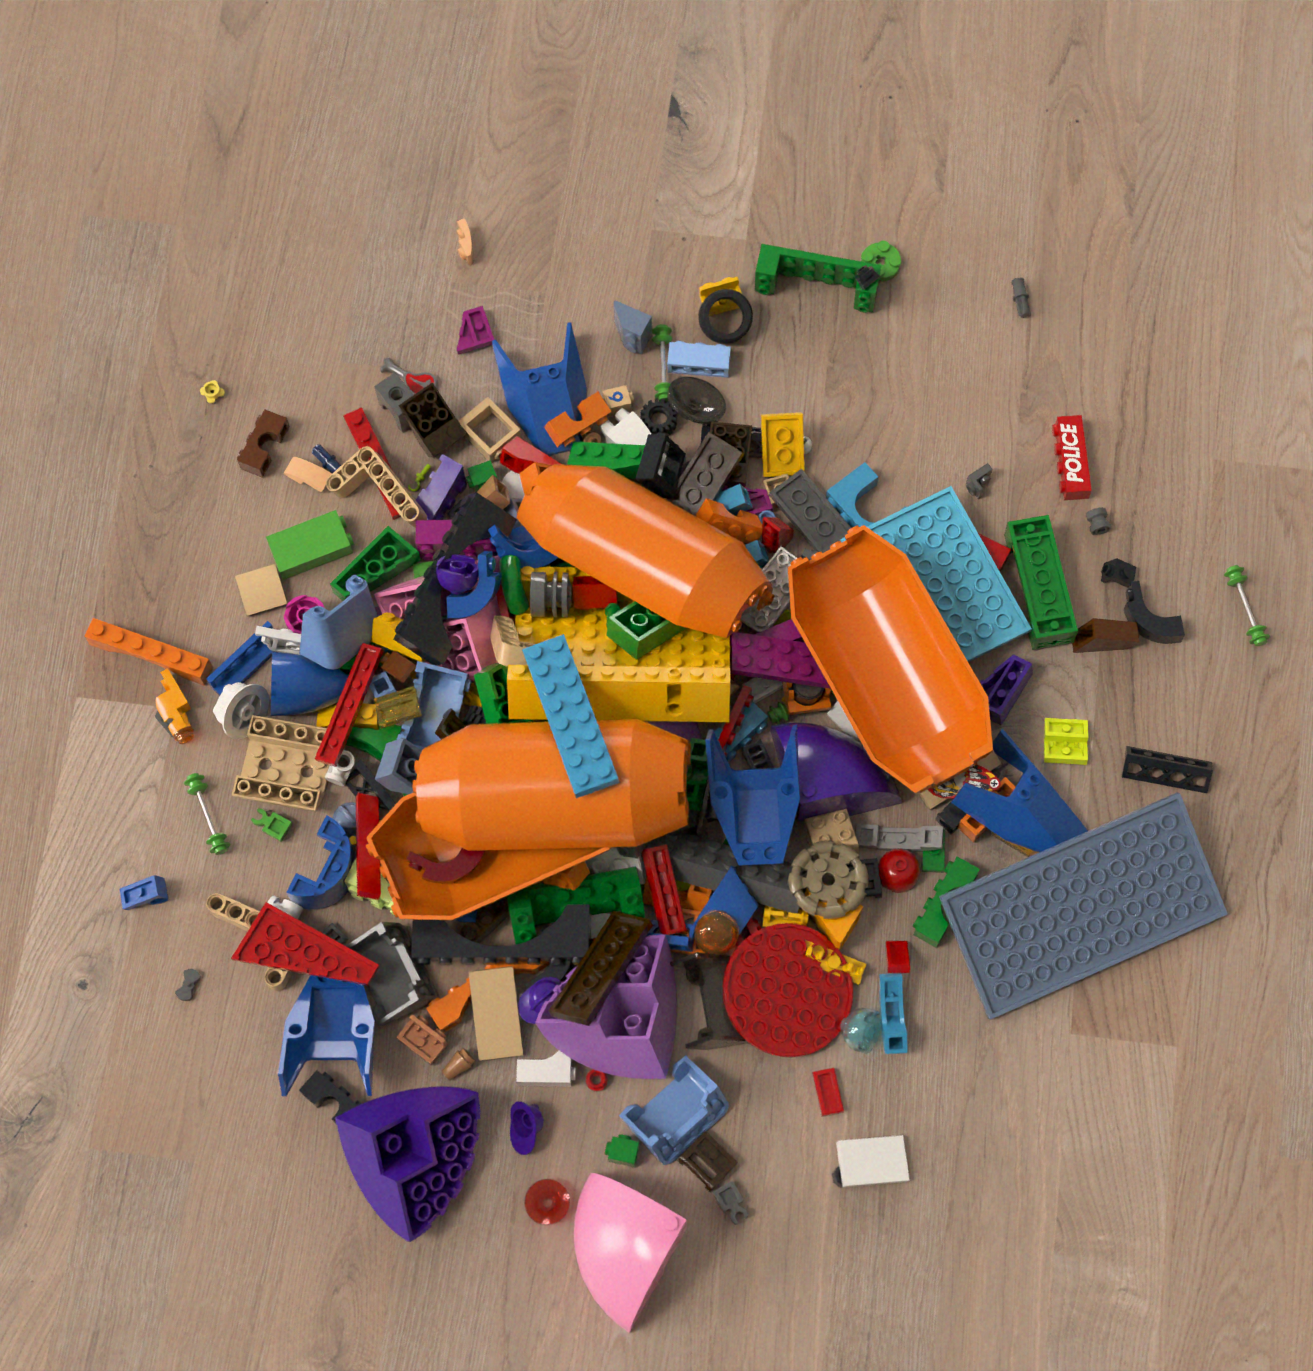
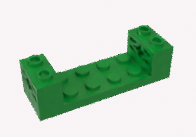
[755,244,881,313]
[1004,515,1078,650]
[507,866,645,945]

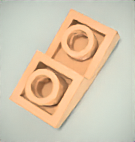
[456,218,473,266]
[283,456,332,492]

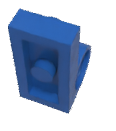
[119,875,168,910]

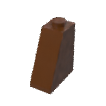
[1072,618,1140,653]

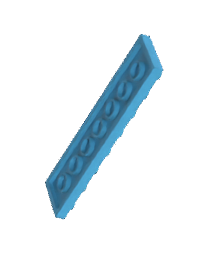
[522,634,619,798]

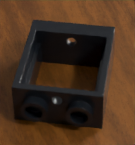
[636,432,686,498]

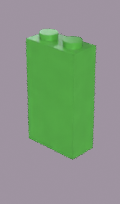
[266,510,354,580]

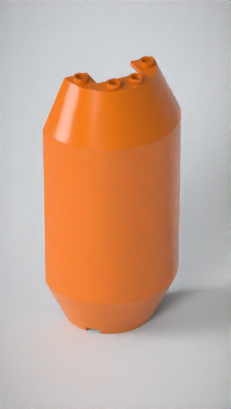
[516,464,775,638]
[788,525,993,794]
[413,719,691,851]
[366,792,612,920]

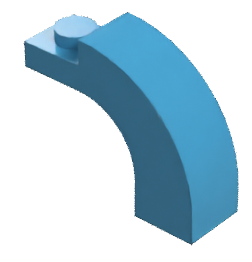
[879,973,907,1054]

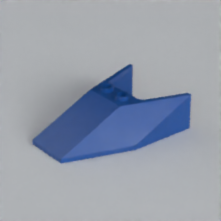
[492,322,587,456]
[705,725,800,865]
[951,729,1088,853]
[278,975,375,1096]

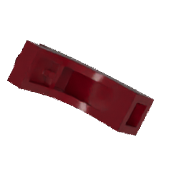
[406,848,486,883]

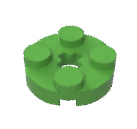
[861,241,901,281]

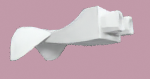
[601,408,687,476]

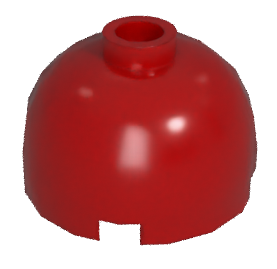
[878,848,921,893]

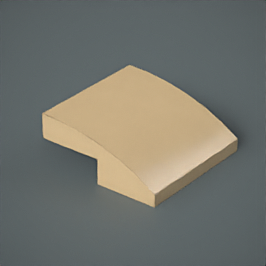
[235,564,288,616]

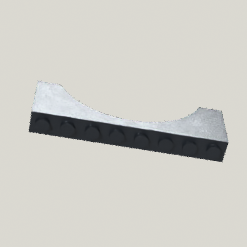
[393,492,517,666]
[411,904,591,965]

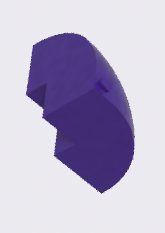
[770,723,902,822]
[335,1087,481,1242]

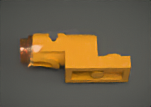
[155,668,194,744]

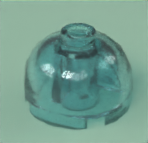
[841,1008,881,1054]

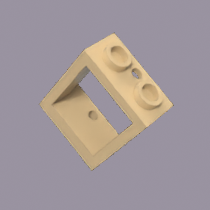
[458,397,522,463]

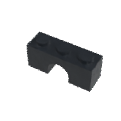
[299,1070,362,1125]

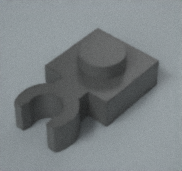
[713,1181,748,1225]

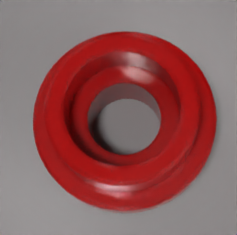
[586,1069,608,1091]

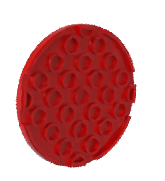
[723,923,853,1057]

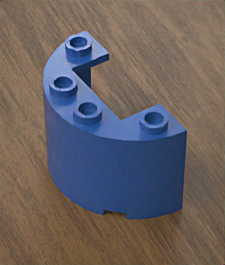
[286,815,356,910]

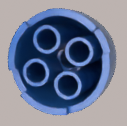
[271,652,349,716]

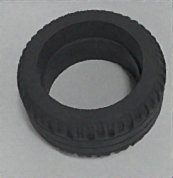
[698,289,753,344]

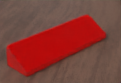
[642,844,687,935]

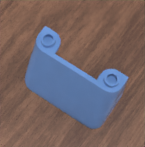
[299,575,378,669]
[397,661,472,751]
[619,1055,729,1165]

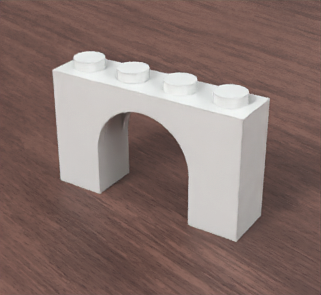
[516,994,576,1087]

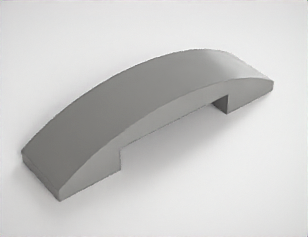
[856,824,943,851]

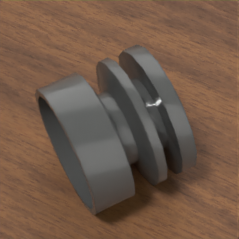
[530,572,572,618]

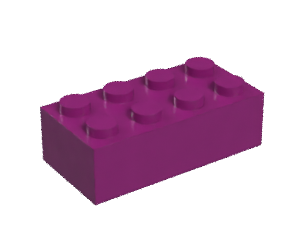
[415,520,498,561]

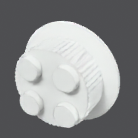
[213,682,269,739]

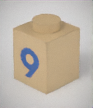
[602,385,634,417]

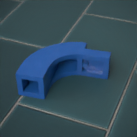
[488,524,558,568]
[447,551,502,618]

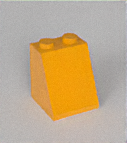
[804,883,863,950]

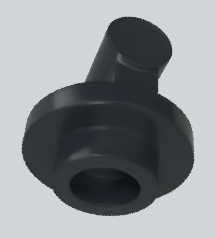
[855,265,879,290]

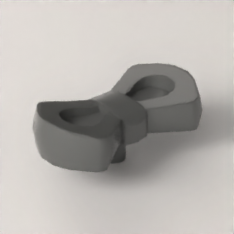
[175,969,201,1001]

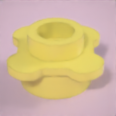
[200,380,225,403]

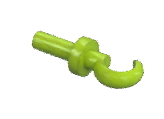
[408,464,431,492]

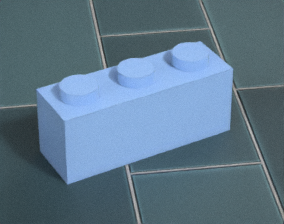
[667,341,731,378]

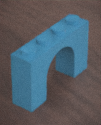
[826,462,906,528]
[715,484,769,568]

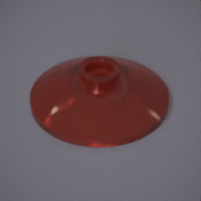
[524,1179,570,1225]

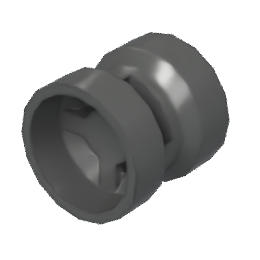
[1086,507,1111,535]

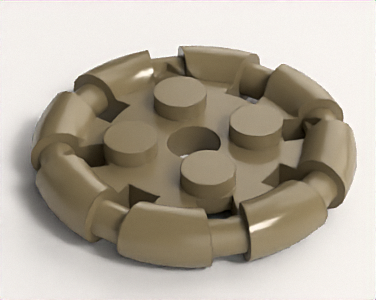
[788,841,869,919]

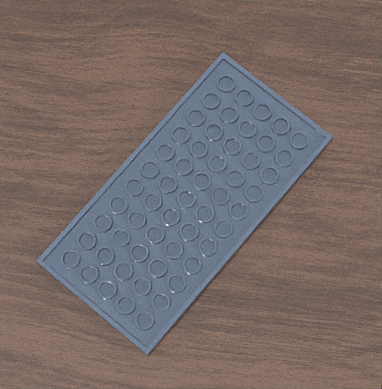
[939,792,1228,1020]

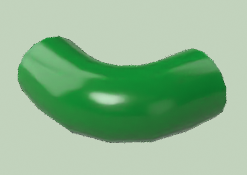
[499,555,529,615]

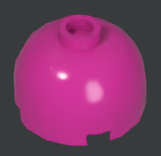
[284,595,324,634]

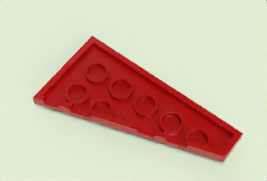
[231,902,380,986]

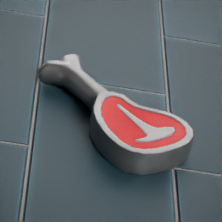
[380,358,437,395]

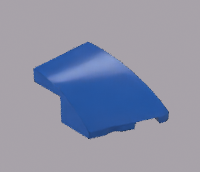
[694,866,758,948]

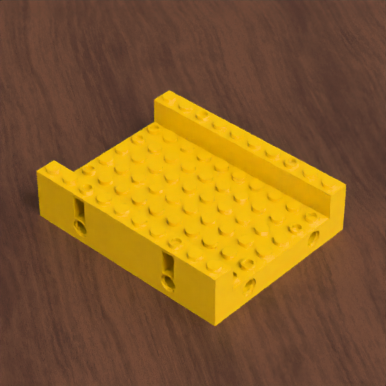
[507,566,730,722]

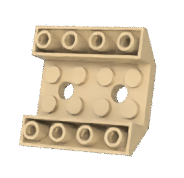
[231,715,330,812]

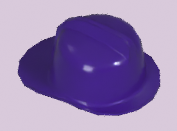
[518,977,562,1024]
[510,1101,544,1155]

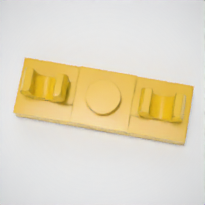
[805,940,866,985]

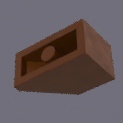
[380,651,416,683]

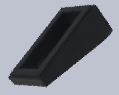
[742,739,774,770]

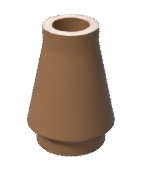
[441,1048,475,1080]

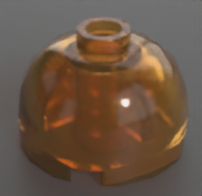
[694,910,739,956]

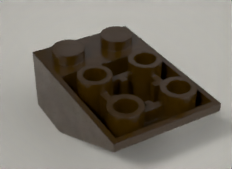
[398,382,466,457]
[710,421,752,488]

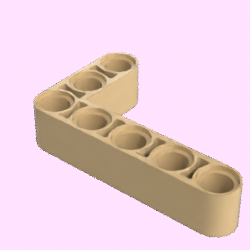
[326,446,427,528]
[490,615,535,666]
[206,893,293,991]

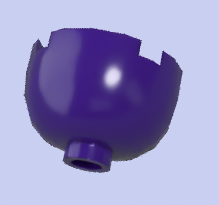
[436,554,479,594]

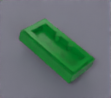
[922,829,945,873]

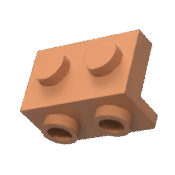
[396,1014,448,1066]

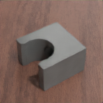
[374,372,413,433]

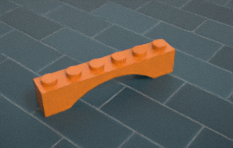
[84,618,213,686]
[426,961,550,1033]

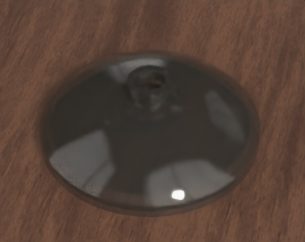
[667,377,726,424]

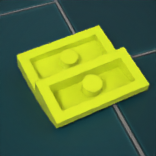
[1044,718,1088,765]

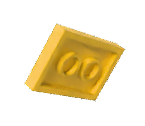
[761,412,805,477]

